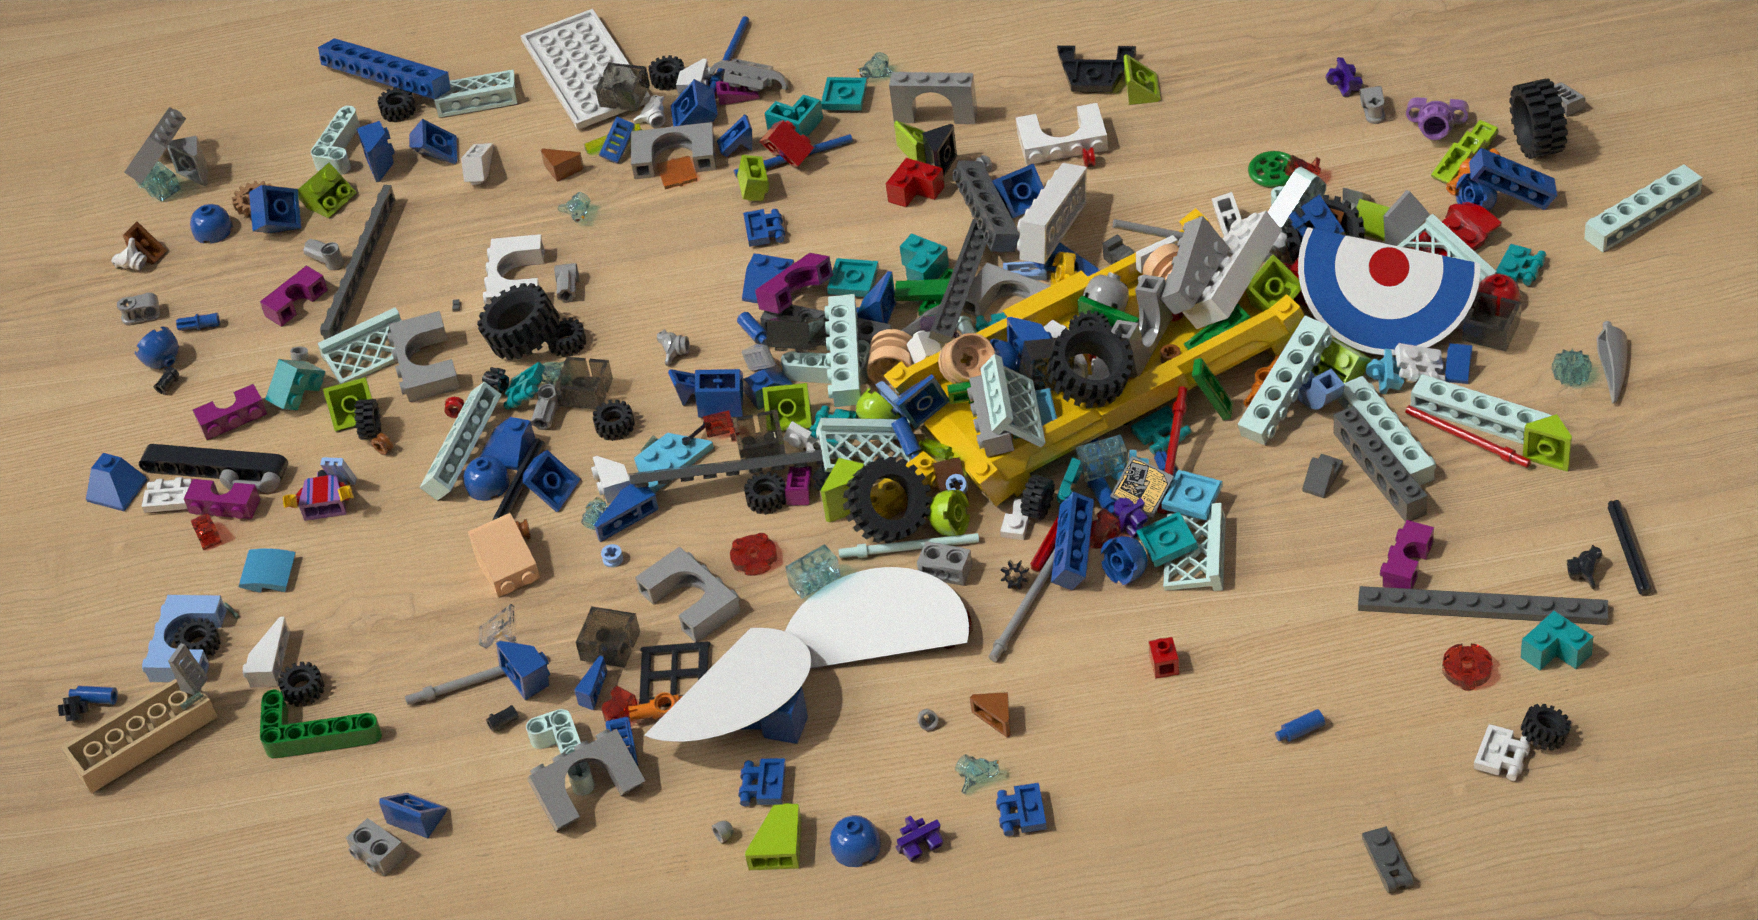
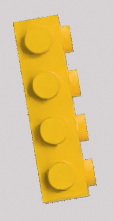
[870,451,937,519]

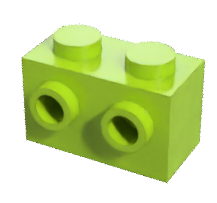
[737,155,769,201]

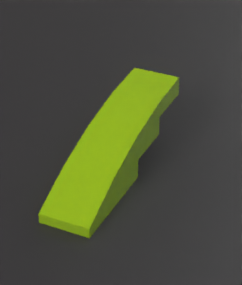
[1431,120,1499,184]

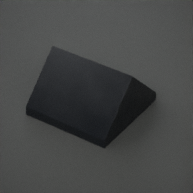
[922,124,957,177]

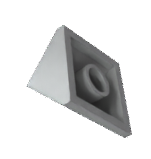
[167,136,208,186]
[1383,190,1430,246]

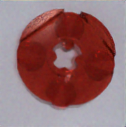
[730,533,777,576]
[1442,643,1493,691]

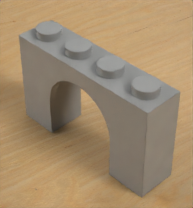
[889,72,977,124]
[124,107,186,184]
[631,122,716,179]
[962,263,1050,317]
[1111,275,1173,378]
[387,311,460,402]
[635,547,741,642]
[527,729,645,832]

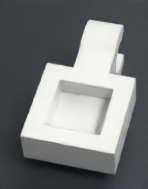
[783,421,821,451]
[1000,498,1029,540]

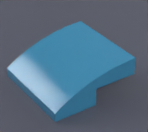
[239,548,296,593]

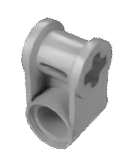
[1360,86,1385,124]
[117,293,160,325]

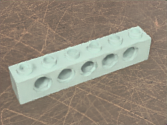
[1584,164,1703,252]
[825,294,861,407]
[1237,316,1332,445]
[1411,374,1552,444]
[1338,376,1436,486]
[420,382,502,501]

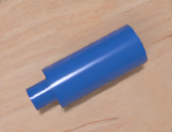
[737,312,769,345]
[891,417,921,459]
[1090,477,1118,517]
[68,685,118,705]
[1275,709,1325,742]

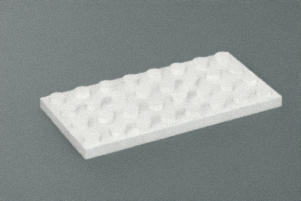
[520,9,650,130]

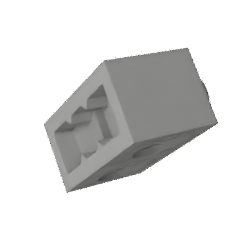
[917,541,972,586]
[346,818,407,876]

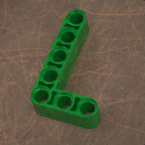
[260,689,382,759]

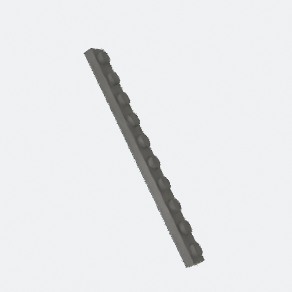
[320,185,396,340]
[929,219,987,344]
[628,445,857,487]
[1358,586,1608,625]

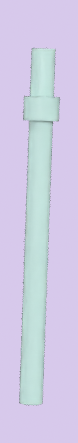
[838,533,979,558]

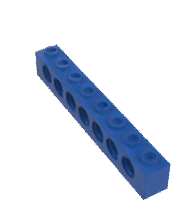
[318,38,451,99]

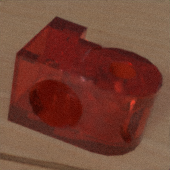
[1089,508,1121,549]
[190,513,222,550]
[602,685,638,722]

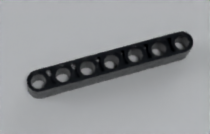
[139,444,289,482]

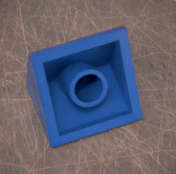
[759,686,808,744]
[379,792,447,839]

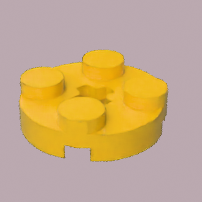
[1051,252,1077,286]

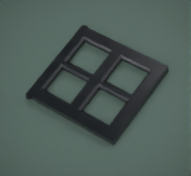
[639,641,711,707]

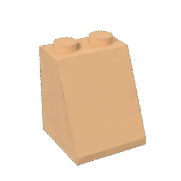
[468,513,540,598]

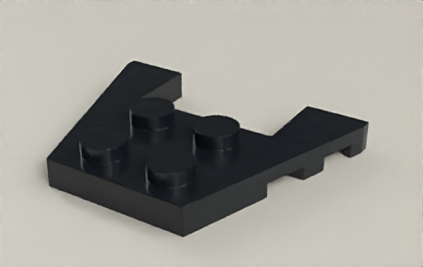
[1057,45,1136,92]

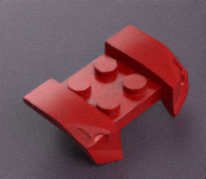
[1405,202,1502,257]

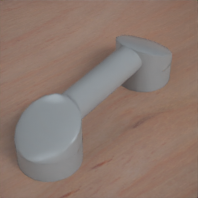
[219,470,281,493]

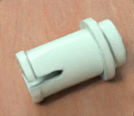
[956,316,977,335]

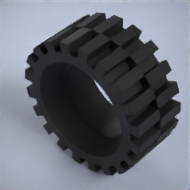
[1509,78,1568,159]
[1287,195,1365,262]
[477,283,560,360]
[1047,321,1134,408]
[843,457,932,544]

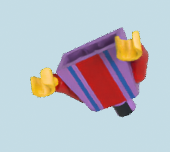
[283,470,354,521]

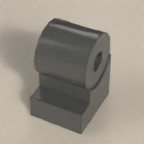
[1102,234,1134,265]

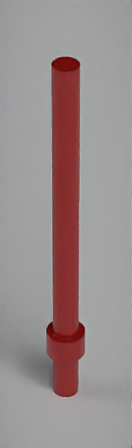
[1157,386,1188,514]
[1405,405,1531,468]

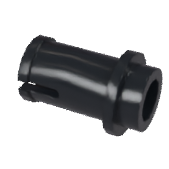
[153,367,179,395]
[486,705,519,732]

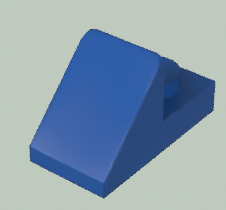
[717,114,753,157]
[1445,343,1473,384]
[668,369,695,406]

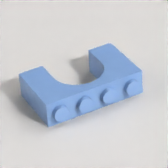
[142,595,227,682]

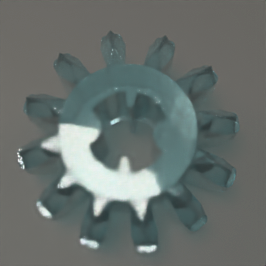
[1552,348,1592,386]

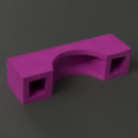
[755,253,833,314]

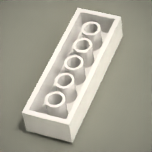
[1017,163,1087,264]
[1182,211,1282,329]

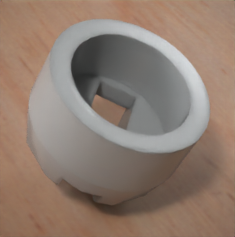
[976,155,992,172]
[290,346,308,361]
[917,709,938,730]
[712,820,733,843]

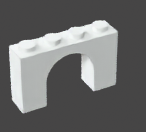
[1016,103,1108,165]
[483,234,545,304]

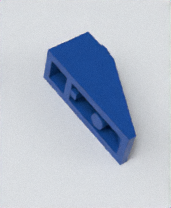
[594,484,659,542]

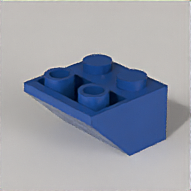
[695,369,743,418]

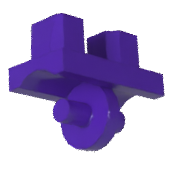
[1326,57,1363,97]
[1114,498,1148,538]
[895,816,943,862]

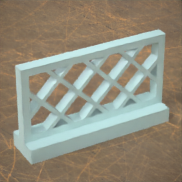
[434,70,517,118]
[1398,214,1497,282]
[318,307,420,384]
[980,354,1045,447]
[816,418,912,472]
[1163,503,1226,591]

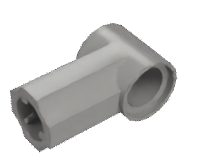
[303,239,344,270]
[554,263,579,303]
[531,384,561,430]

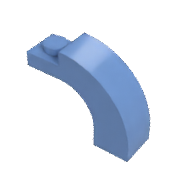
[1287,362,1345,409]

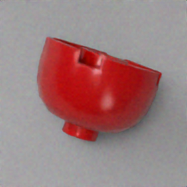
[1475,274,1521,318]

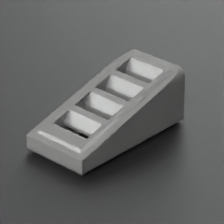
[1554,82,1585,116]
[742,344,775,370]
[168,643,208,695]

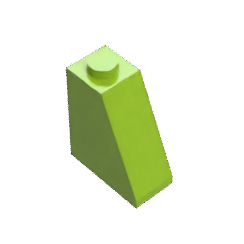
[745,803,802,870]

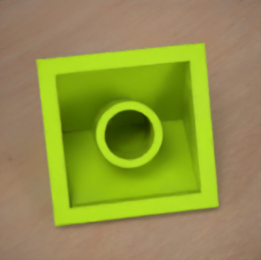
[1124,54,1161,105]
[894,120,926,163]
[1357,199,1391,241]
[1246,254,1301,311]
[323,377,373,431]
[762,383,812,432]
[1522,414,1572,472]

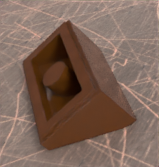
[933,457,969,501]

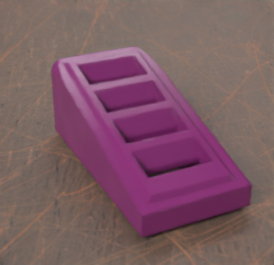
[716,81,759,105]
[785,466,812,505]

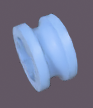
[946,474,968,494]
[601,544,623,567]

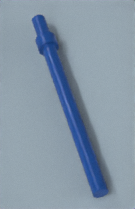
[709,16,749,94]
[734,134,853,177]

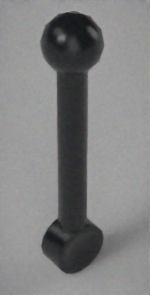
[682,419,711,445]

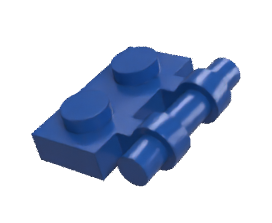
[1288,194,1344,237]
[743,209,785,247]
[738,758,786,807]
[996,783,1047,836]

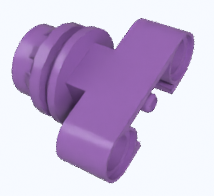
[1406,97,1469,140]

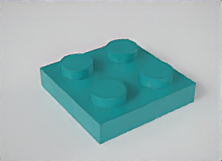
[821,77,868,111]
[827,258,879,297]
[1136,512,1199,567]

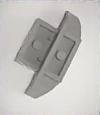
[709,59,788,91]

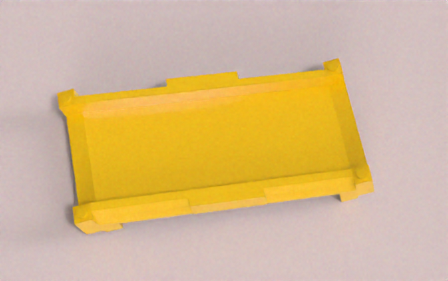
[884,208,1305,507]

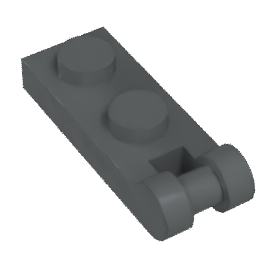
[1362,826,1414,893]

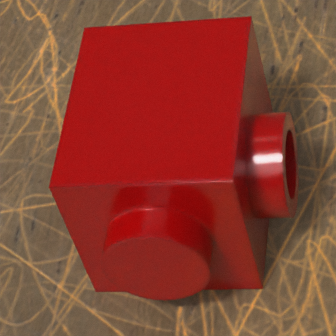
[1148,637,1179,679]

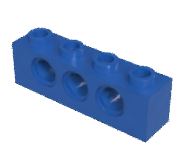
[1469,148,1557,210]
[1051,492,1094,590]

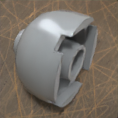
[1083,272,1129,312]

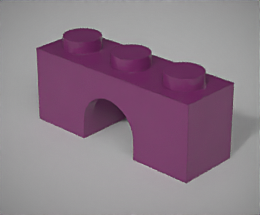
[260,265,328,327]
[192,384,267,441]
[184,479,261,519]
[1380,520,1434,589]

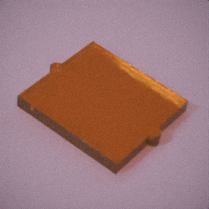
[657,156,698,189]

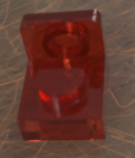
[1285,155,1321,177]
[703,410,738,441]

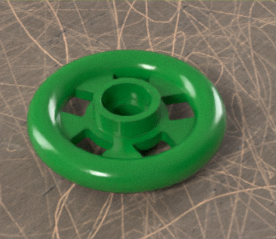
[1248,151,1299,188]

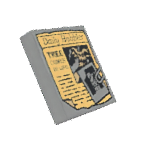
[1110,456,1174,519]

